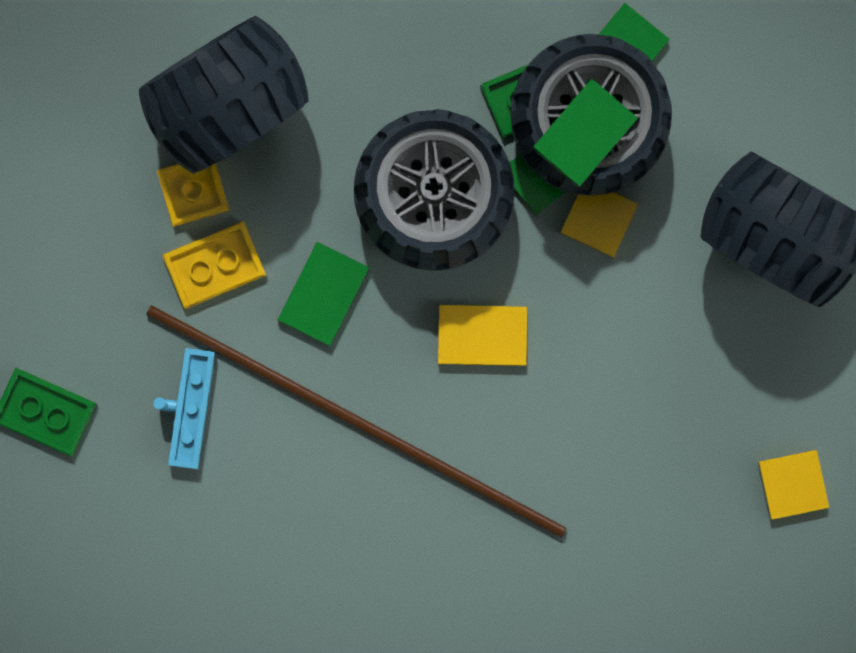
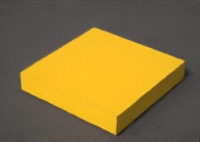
[157,163,230,227]
[560,192,638,258]
[758,450,830,520]

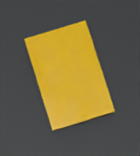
[162,221,266,310]
[438,305,527,366]

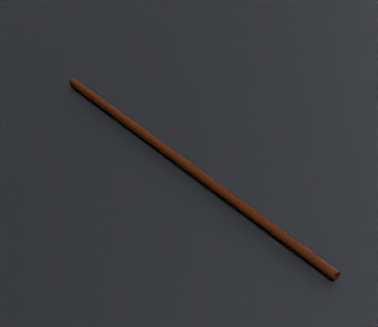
[146,305,566,538]

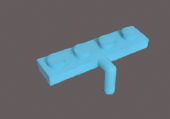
[153,348,215,469]

